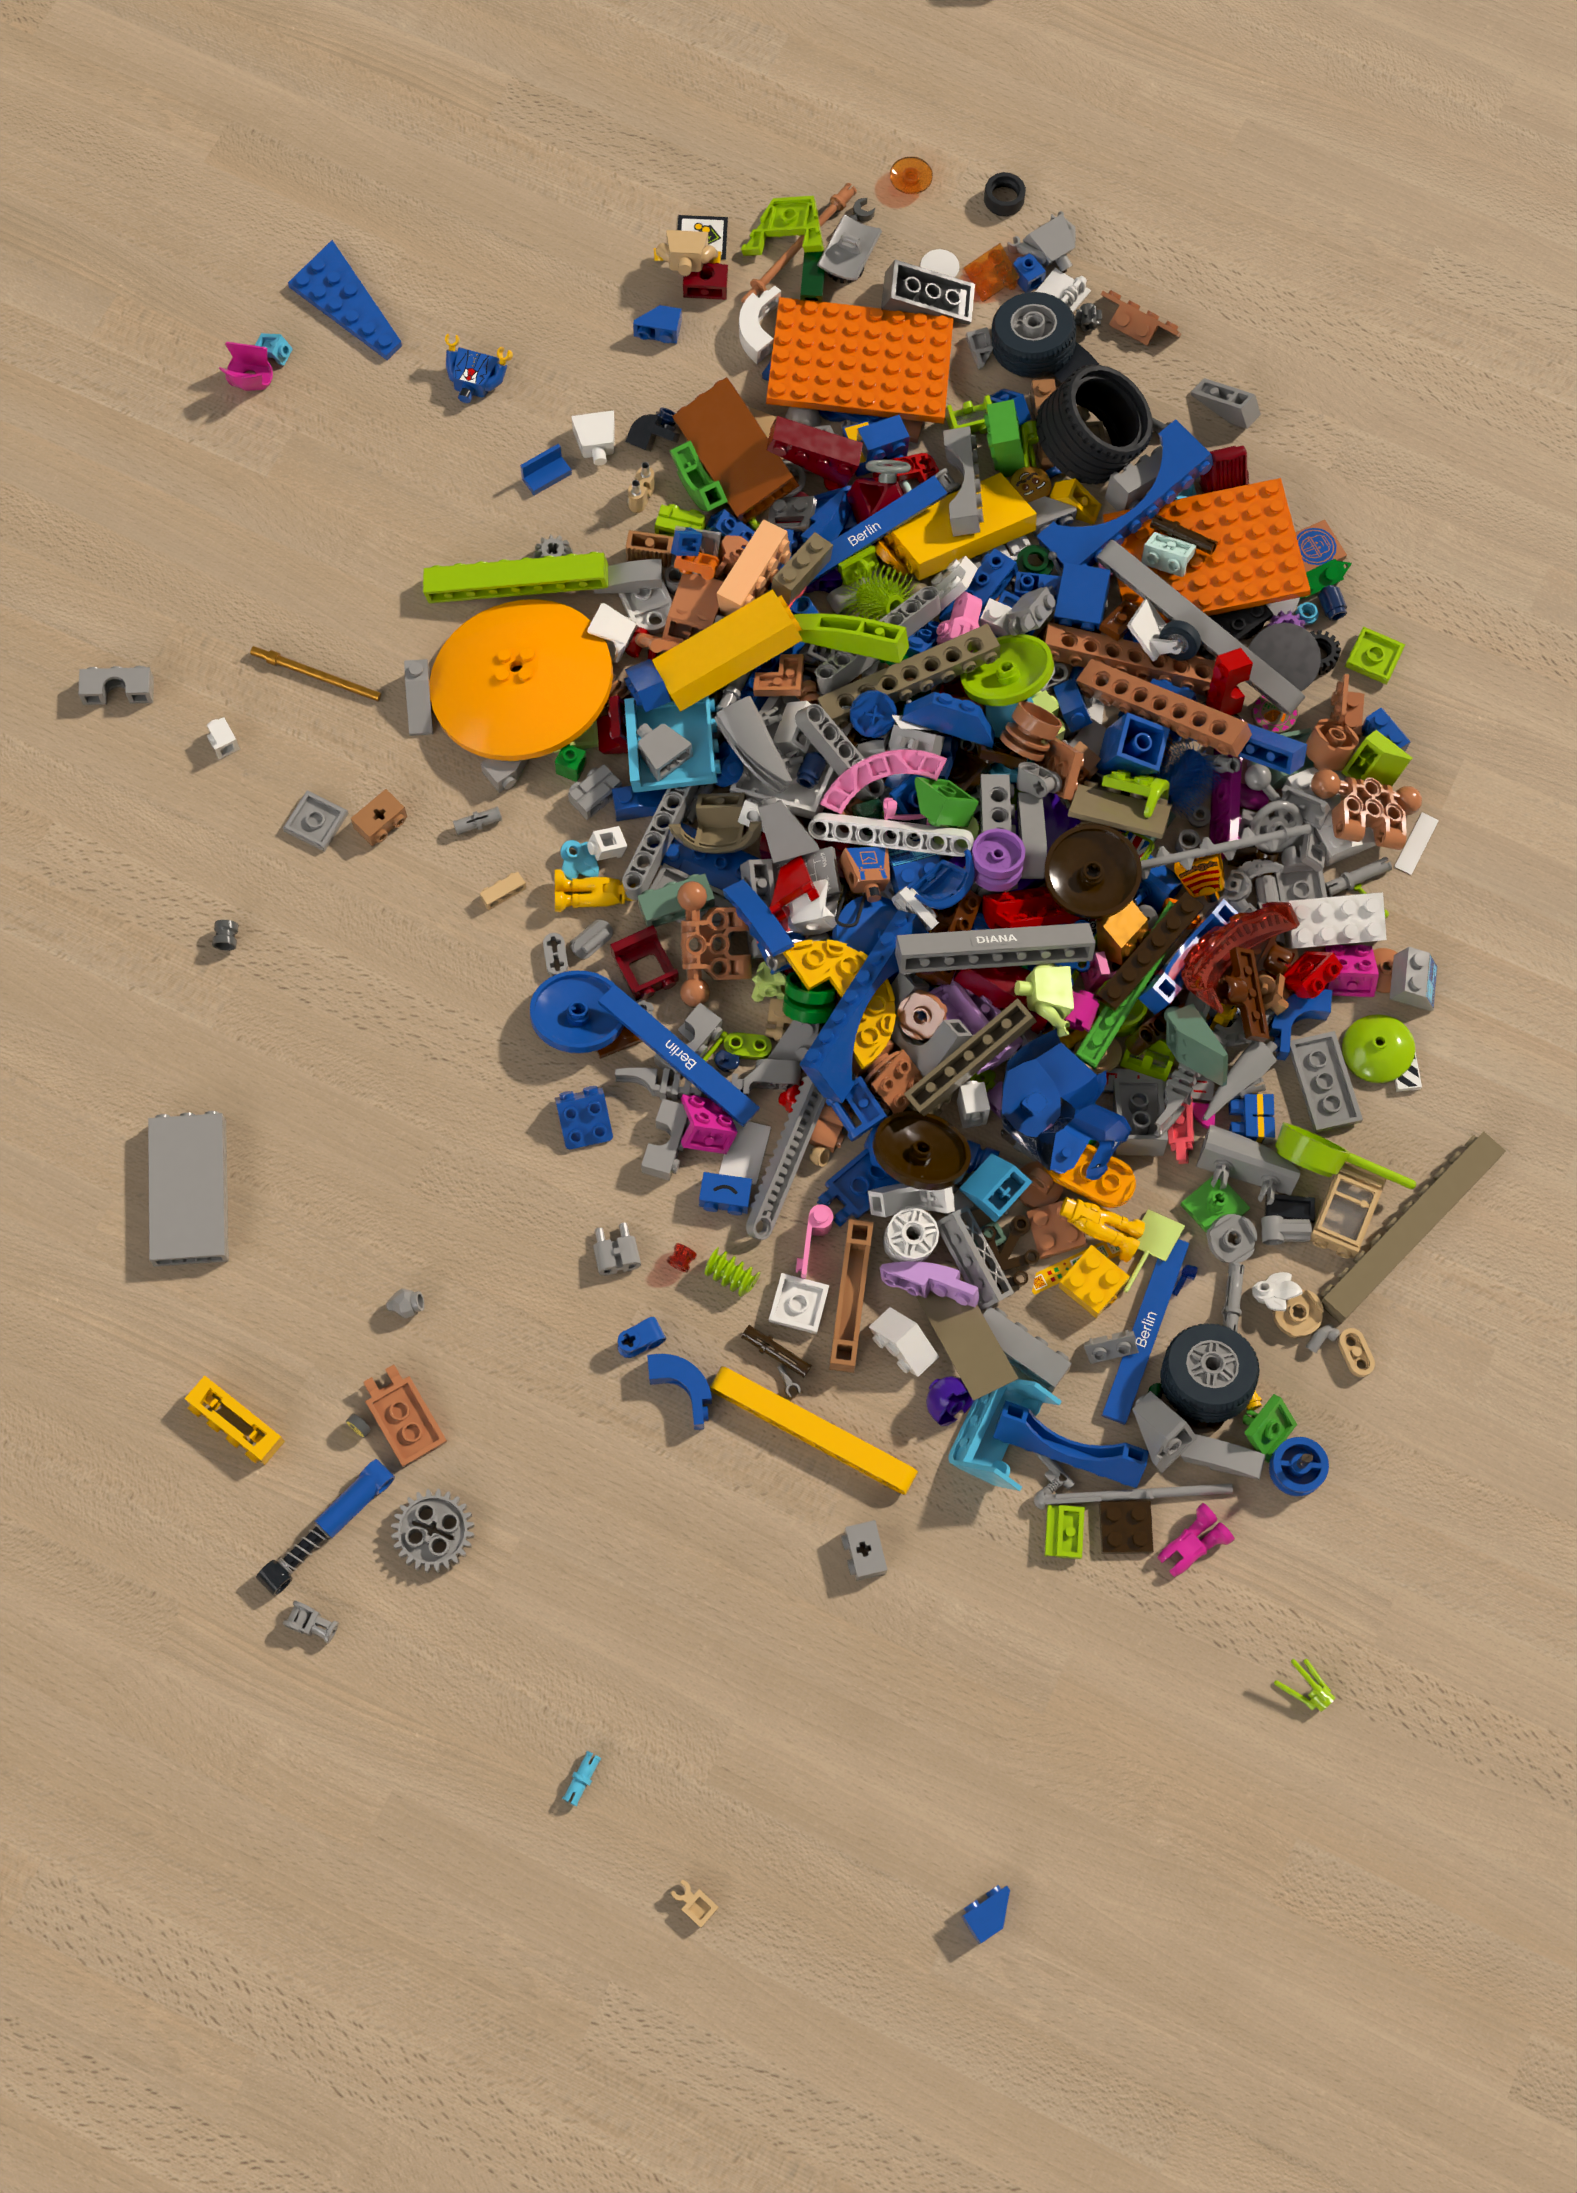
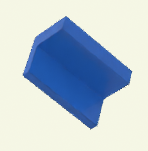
[520,444,572,496]

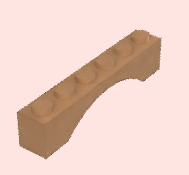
[829,1219,874,1373]

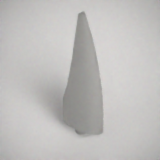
[1203,1041,1277,1121]

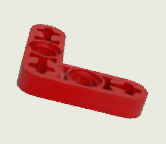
[873,453,939,484]

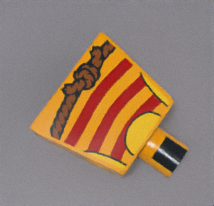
[1174,853,1225,903]

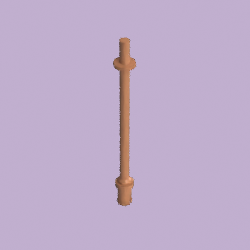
[741,183,857,304]

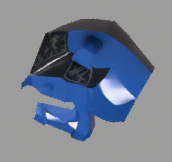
[1001,1028,1132,1180]

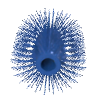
[1146,734,1224,819]

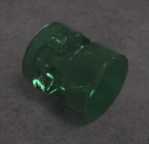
[851,798,884,836]

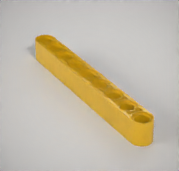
[710,1366,918,1495]

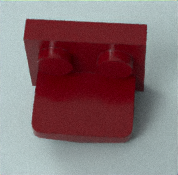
[1199,445,1249,494]
[597,695,636,755]

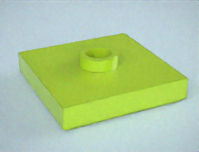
[1345,626,1406,685]

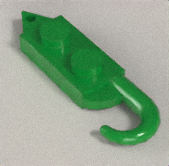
[1300,559,1352,600]

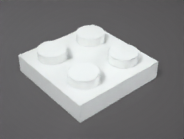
[769,1273,829,1334]

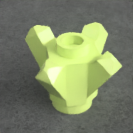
[751,961,786,1002]

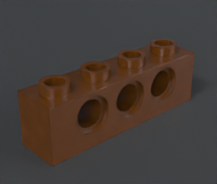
[915,890,983,985]

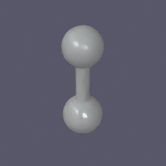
[1245,764,1292,822]

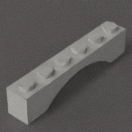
[943,426,984,537]

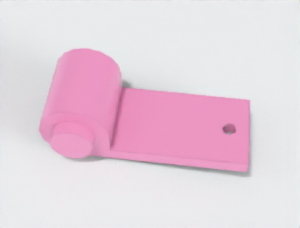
[796,1204,833,1279]

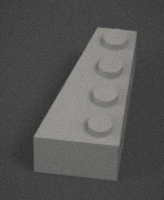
[1105,445,1163,511]

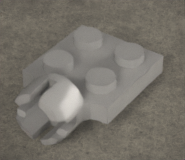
[1274,845,1327,903]

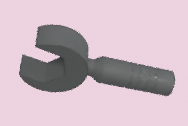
[834,198,875,231]

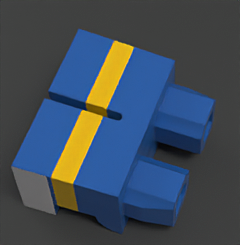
[1228,1094,1275,1145]

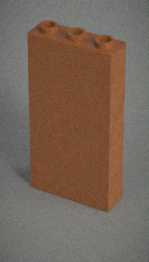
[672,377,800,524]

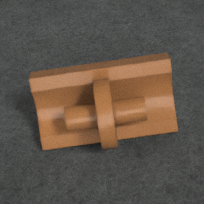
[1259,973,1290,1015]

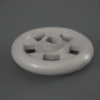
[1250,801,1303,854]

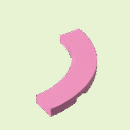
[820,749,947,814]

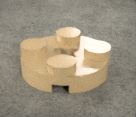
[1272,1289,1324,1339]

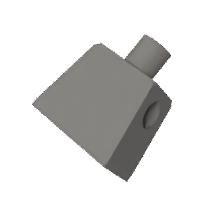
[637,724,693,782]

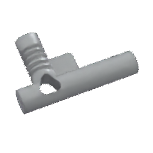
[1034,1452,1075,1495]

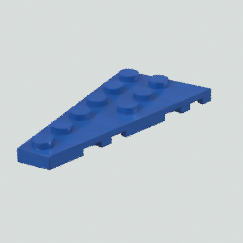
[288,240,402,360]

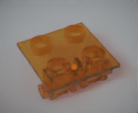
[964,243,1020,302]

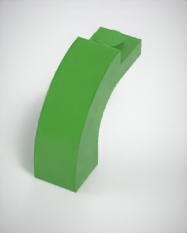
[669,440,728,511]

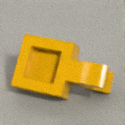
[1210,1003,1238,1031]

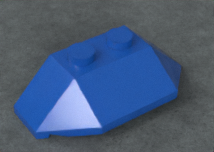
[902,692,995,748]

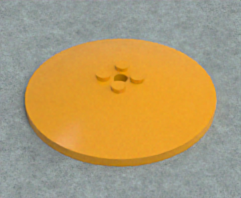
[430,599,613,761]

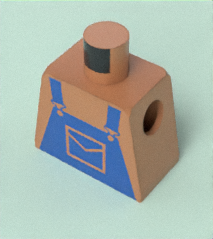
[839,847,890,902]

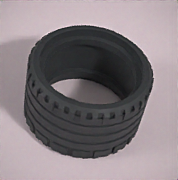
[1036,364,1153,485]

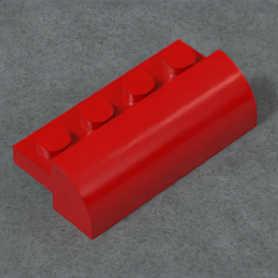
[982,887,1086,929]

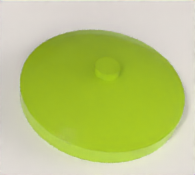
[960,634,1054,706]

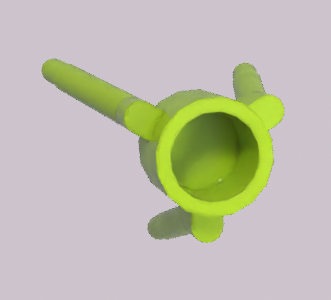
[1020,421,1039,468]
[1274,1659,1335,1712]

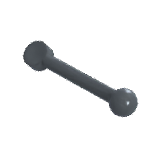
[1048,551,1063,576]

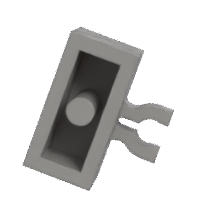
[887,724,945,755]

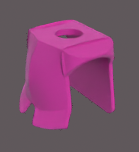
[219,342,273,391]

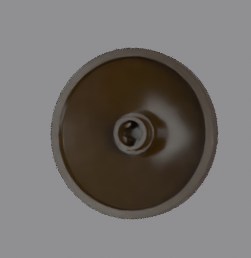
[1044,824,1142,919]
[873,1111,971,1190]

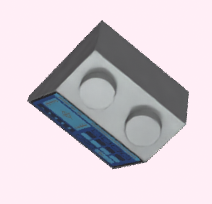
[1390,947,1438,1011]

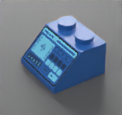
[888,839,940,894]

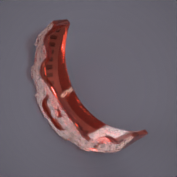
[1181,902,1300,1014]

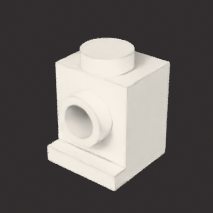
[207,717,240,759]
[587,826,627,861]

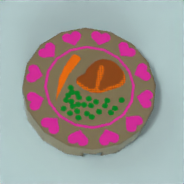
[1251,695,1298,734]

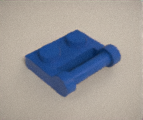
[826,1076,888,1142]

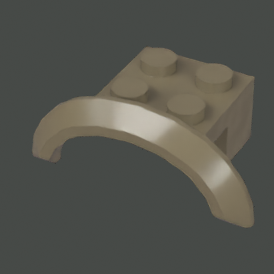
[669,792,762,854]

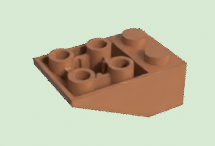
[662,573,724,643]

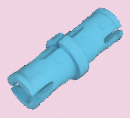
[562,1751,601,1807]

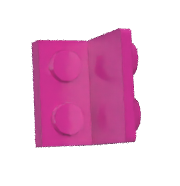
[1324,944,1379,997]
[681,1094,738,1154]

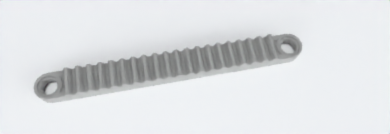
[746,1076,827,1240]

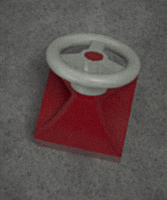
[846,460,911,525]

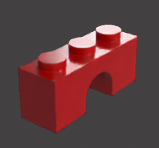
[1206,648,1253,716]

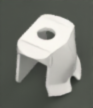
[587,603,636,663]
[788,879,840,936]

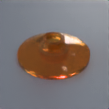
[890,157,933,194]

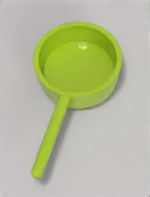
[1275,1122,1416,1189]

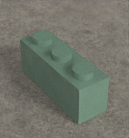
[637,874,715,927]

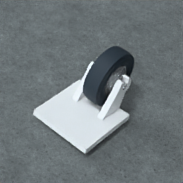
[1127,598,1201,661]

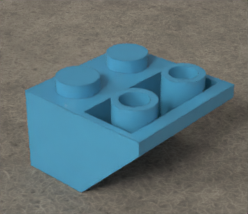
[959,1153,1032,1222]

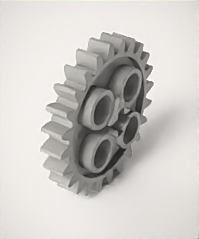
[391,1489,475,1573]

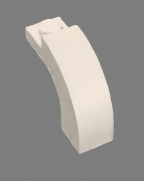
[739,286,781,364]
[868,1183,955,1217]

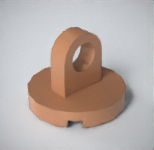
[1018,1161,1063,1209]

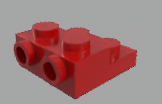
[1283,951,1343,999]

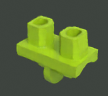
[837,546,880,586]

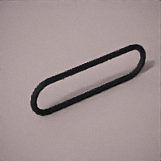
[835,883,866,928]

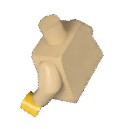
[654,230,721,276]

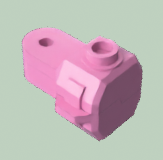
[936,591,982,653]

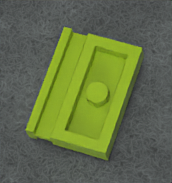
[1044,1504,1085,1559]

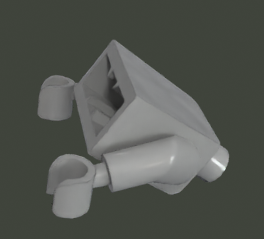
[1008,211,1076,272]

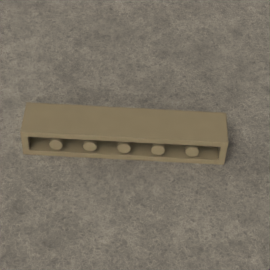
[904,998,1037,1116]

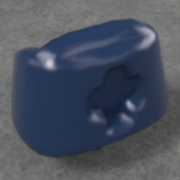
[714,1050,740,1073]

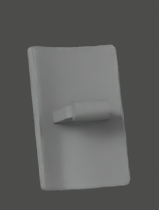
[817,215,882,281]

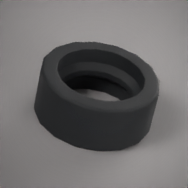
[984,172,1026,216]

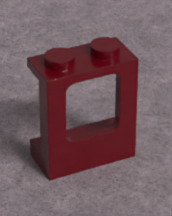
[610,925,679,1001]

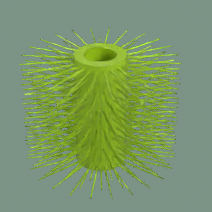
[838,562,917,621]

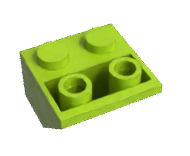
[1341,730,1413,786]

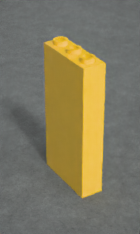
[883,473,1037,581]
[652,589,802,712]

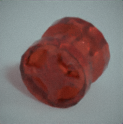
[666,1243,697,1273]

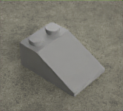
[1113,1078,1168,1156]

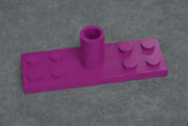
[1209,719,1269,860]

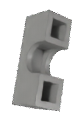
[78,666,154,705]
[654,1003,723,1078]
[641,1099,690,1181]

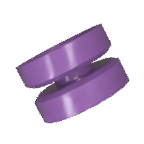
[972,828,1026,892]

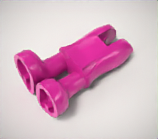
[1157,1503,1235,1577]

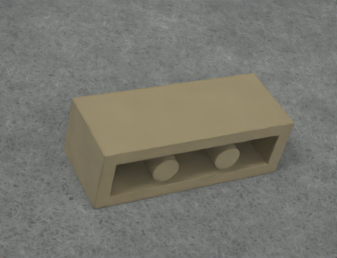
[771,532,833,605]

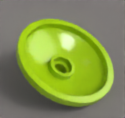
[1342,1014,1415,1083]

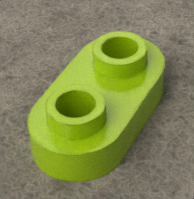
[724,1032,772,1060]

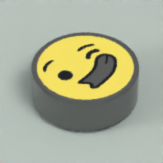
[346,1414,371,1438]

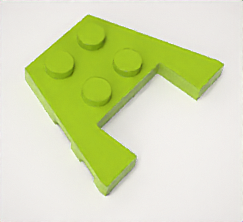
[741,196,824,256]

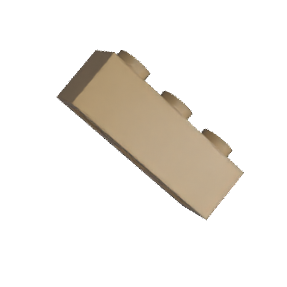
[480,872,526,910]

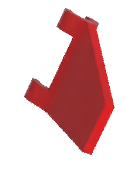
[769,856,820,922]

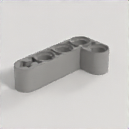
[1017,792,1047,879]

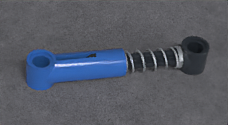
[256,1459,395,1596]

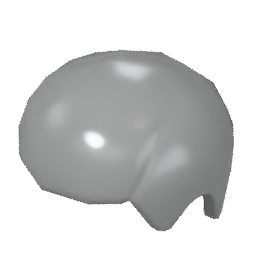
[785,407,821,427]

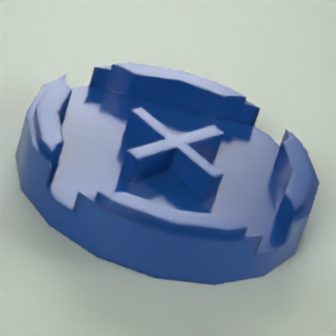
[850,690,897,738]

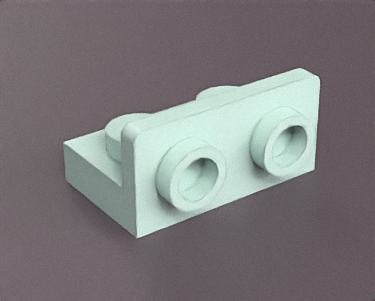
[1141,532,1197,577]

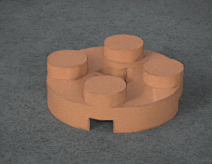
[897,990,947,1040]

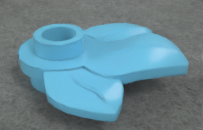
[560,840,599,880]

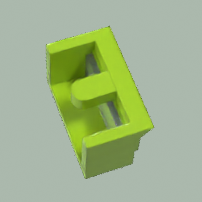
[945,395,992,434]
[1120,1029,1175,1082]

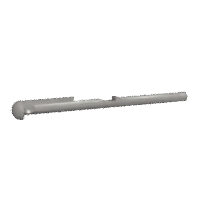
[1034,1483,1233,1510]

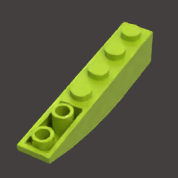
[794,613,909,664]

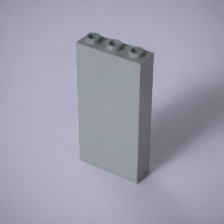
[148,1111,229,1267]

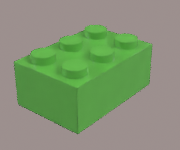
[984,399,1025,477]

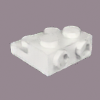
[931,556,978,612]

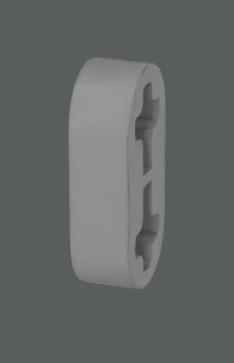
[543,933,568,977]

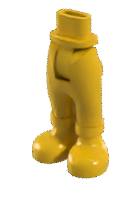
[555,869,635,912]
[1059,1197,1145,1262]

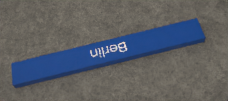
[807,475,947,586]
[598,984,760,1127]
[1102,1239,1189,1425]

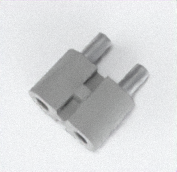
[593,1223,641,1276]

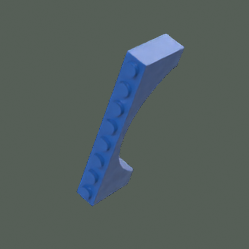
[1037,419,1213,569]
[799,910,928,1103]

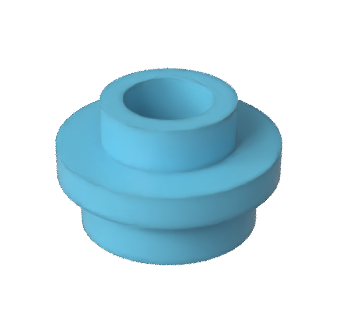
[1295,602,1319,625]

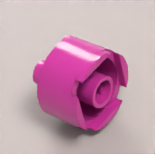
[1064,990,1100,1032]

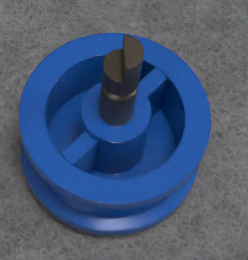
[1269,1437,1329,1497]

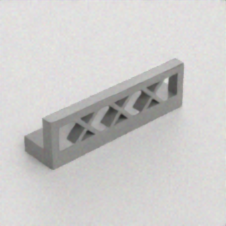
[936,1206,1014,1311]

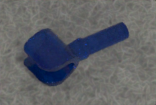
[1172,1265,1198,1296]

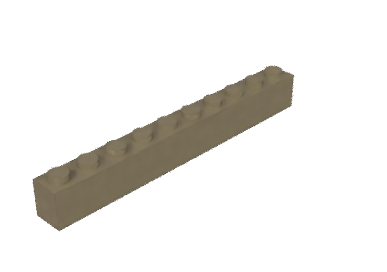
[1320,1132,1506,1324]

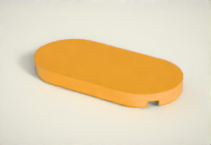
[1043,1144,1136,1208]

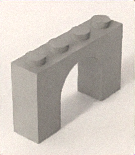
[891,972,973,1077]

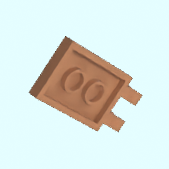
[363,1364,447,1467]

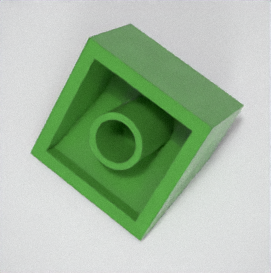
[915,777,979,828]

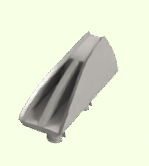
[714,696,803,793]
[1196,1124,1300,1205]

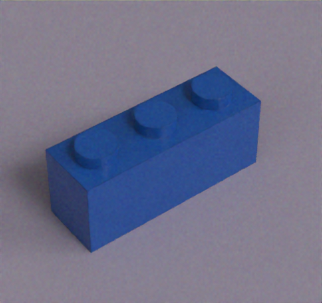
[624,659,672,712]

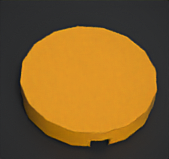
[874,539,910,576]

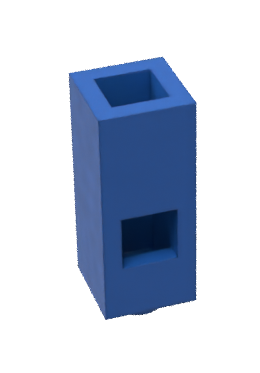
[1053,678,1093,733]

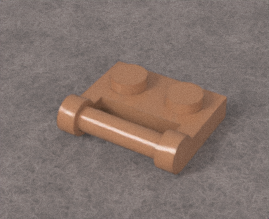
[635,633,680,653]

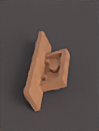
[1101,290,1181,346]

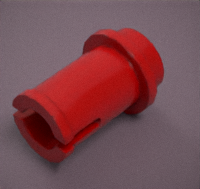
[625,627,650,658]

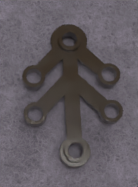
[978,1215,1039,1290]

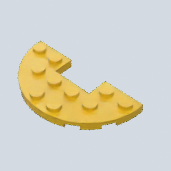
[782,939,896,1070]

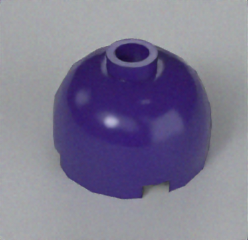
[926,1376,974,1426]

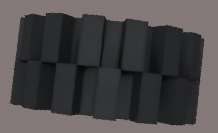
[1310,630,1341,675]

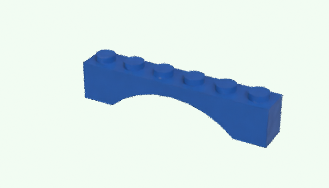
[1138,899,1240,1015]
[993,1400,1149,1488]

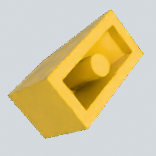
[1049,478,1102,524]

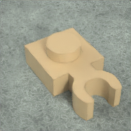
[671,1880,719,1928]

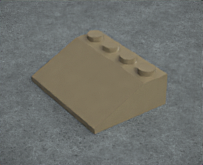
[1068,780,1172,839]

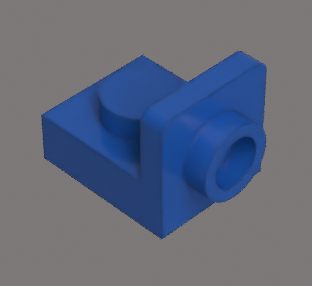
[671,527,702,556]

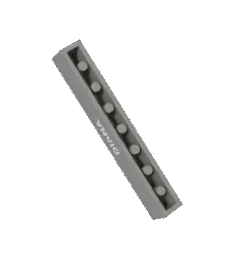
[895,923,1095,973]

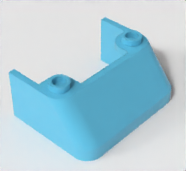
[948,1379,1062,1491]

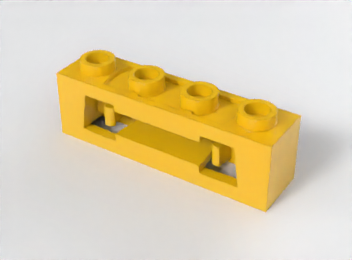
[184,1375,285,1465]

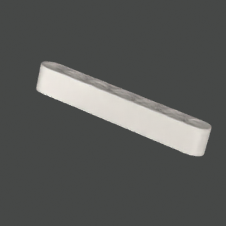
[808,812,974,857]

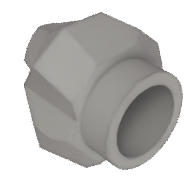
[386,1289,424,1318]

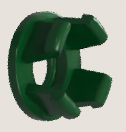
[1016,545,1054,575]

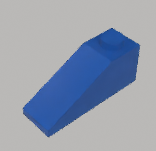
[612,786,682,822]

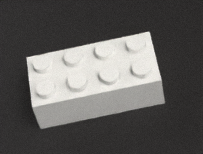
[1282,892,1387,949]

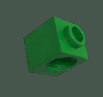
[555,744,587,782]

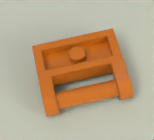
[673,552,720,580]

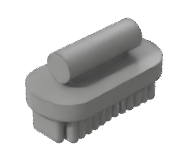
[569,919,613,959]

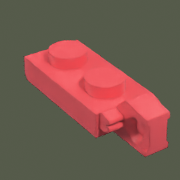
[1168,1097,1194,1164]

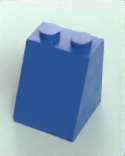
[1054,563,1111,631]
[1096,712,1170,777]

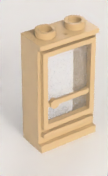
[1310,1162,1387,1259]

